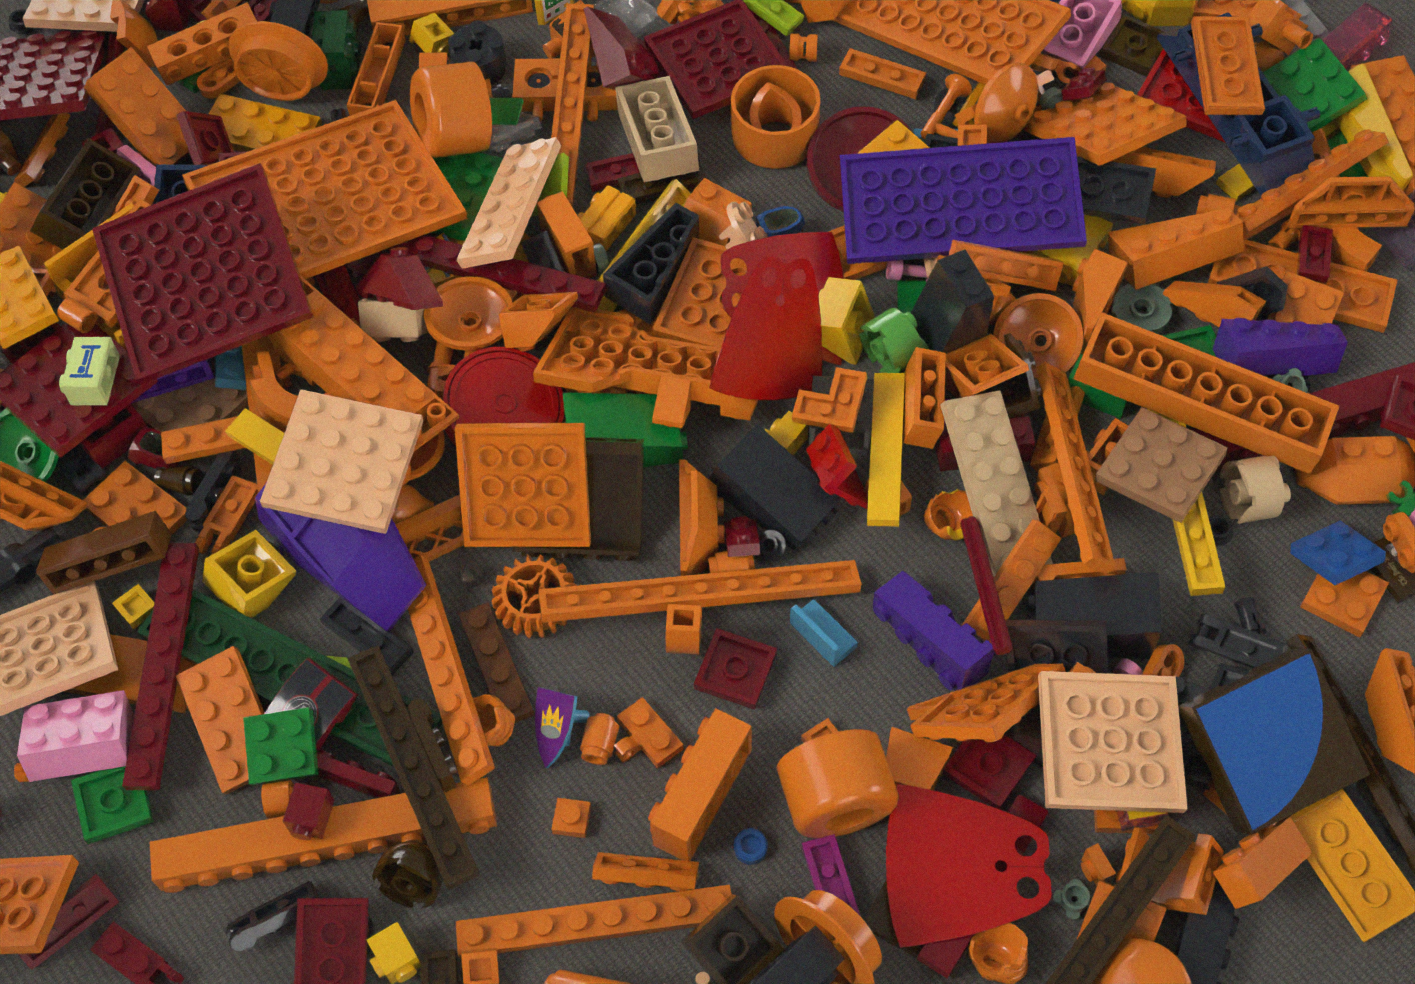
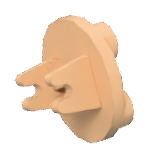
[719,201,768,249]

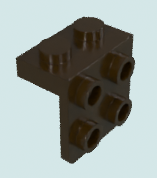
[986,333,1042,418]

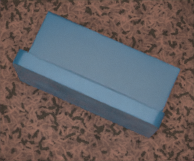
[790,599,858,667]

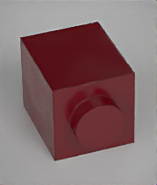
[283,783,335,841]

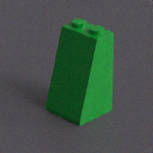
[562,393,688,467]

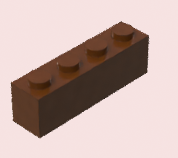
[36,511,172,595]

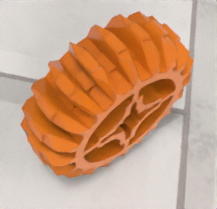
[492,554,577,639]

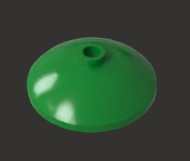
[0,409,59,482]

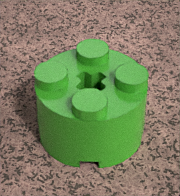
[859,308,929,373]

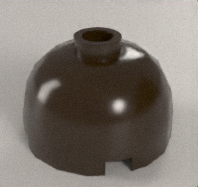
[372,841,443,908]

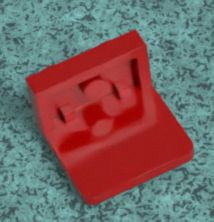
[806,423,868,509]

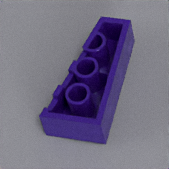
[1213,318,1348,376]
[873,571,994,691]

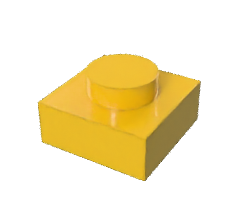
[112,584,154,629]

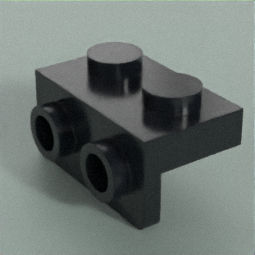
[1217,266,1288,318]

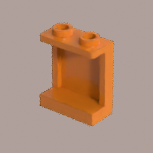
[1116,827,1224,915]

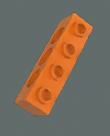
[147,2,257,86]

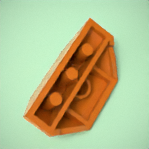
[1111,147,1216,198]
[1288,176,1415,228]
[1294,436,1415,505]
[679,459,725,576]
[0,461,88,532]
[1365,648,1415,774]

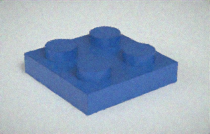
[1290,520,1386,585]

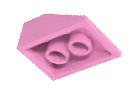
[1042,0,1122,69]

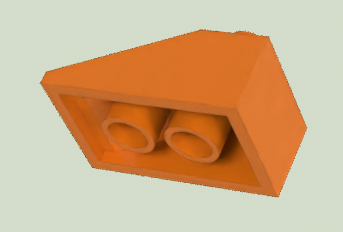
[1072,248,1128,354]
[945,334,1029,399]

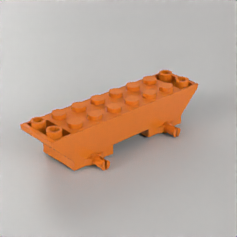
[268,275,459,452]

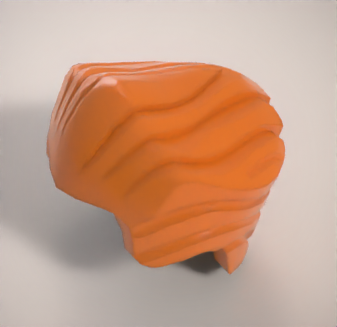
[473,694,515,747]
[968,923,1029,984]

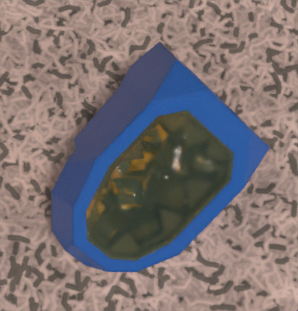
[755,206,805,237]

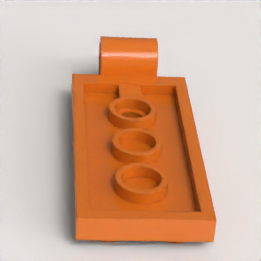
[57,199,151,333]

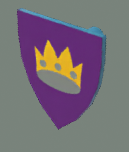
[535,687,589,768]

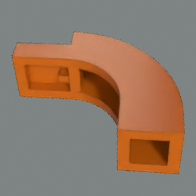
[1329,227,1382,271]
[250,350,331,432]
[666,604,703,655]

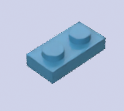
[214,346,246,390]

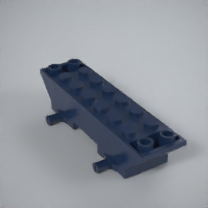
[1157,12,1320,195]

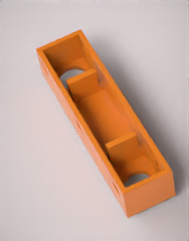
[347,22,406,116]

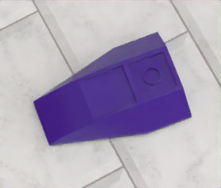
[255,482,426,631]

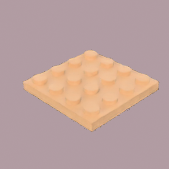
[23,0,145,32]
[260,389,424,534]
[0,581,118,716]
[1038,671,1187,813]

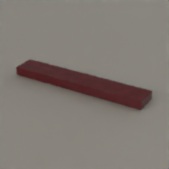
[917,794,1049,979]

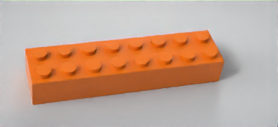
[1073,312,1339,474]

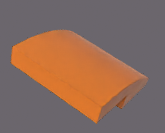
[110,0,158,68]

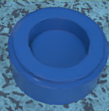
[734,828,768,865]

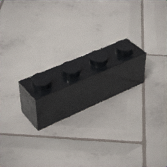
[1175,864,1239,984]

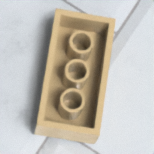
[615,76,699,182]

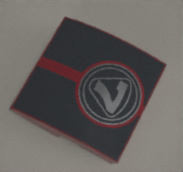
[265,658,359,751]

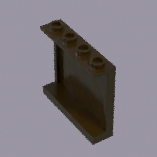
[513,437,644,561]

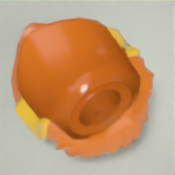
[923,489,973,541]

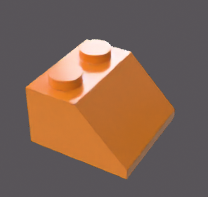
[684,178,752,246]
[498,292,578,351]

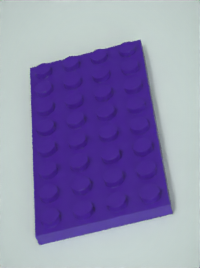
[840,137,1087,264]

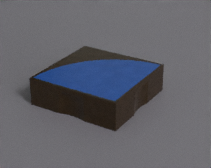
[1178,649,1370,835]

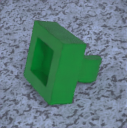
[1386,480,1415,516]

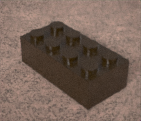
[30,138,140,250]

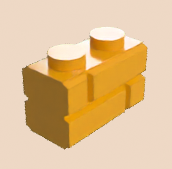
[577,185,636,252]

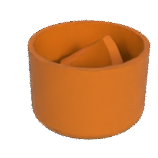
[410,62,492,158]
[731,65,820,169]
[777,729,899,839]

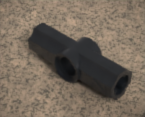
[0,527,63,593]

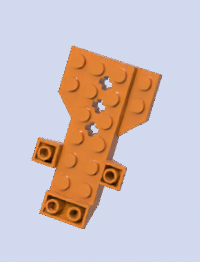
[533,307,758,428]

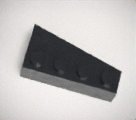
[603,203,699,325]

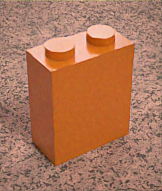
[536,191,597,279]

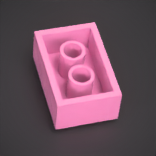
[17,690,134,782]

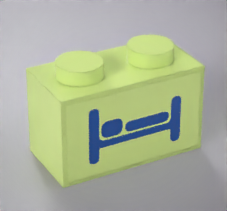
[59,337,120,405]

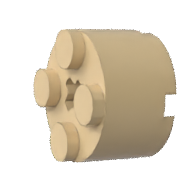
[1220,456,1291,524]

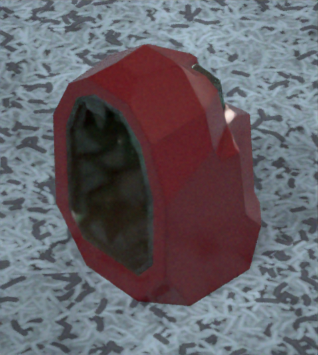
[128,427,180,469]

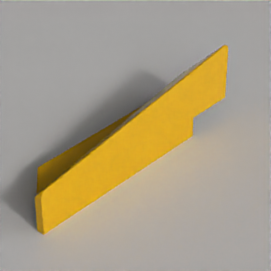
[1335,64,1413,192]

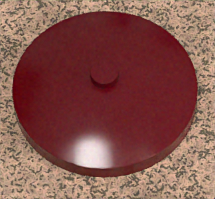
[807,106,914,212]

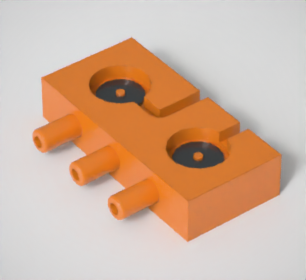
[512,58,618,122]

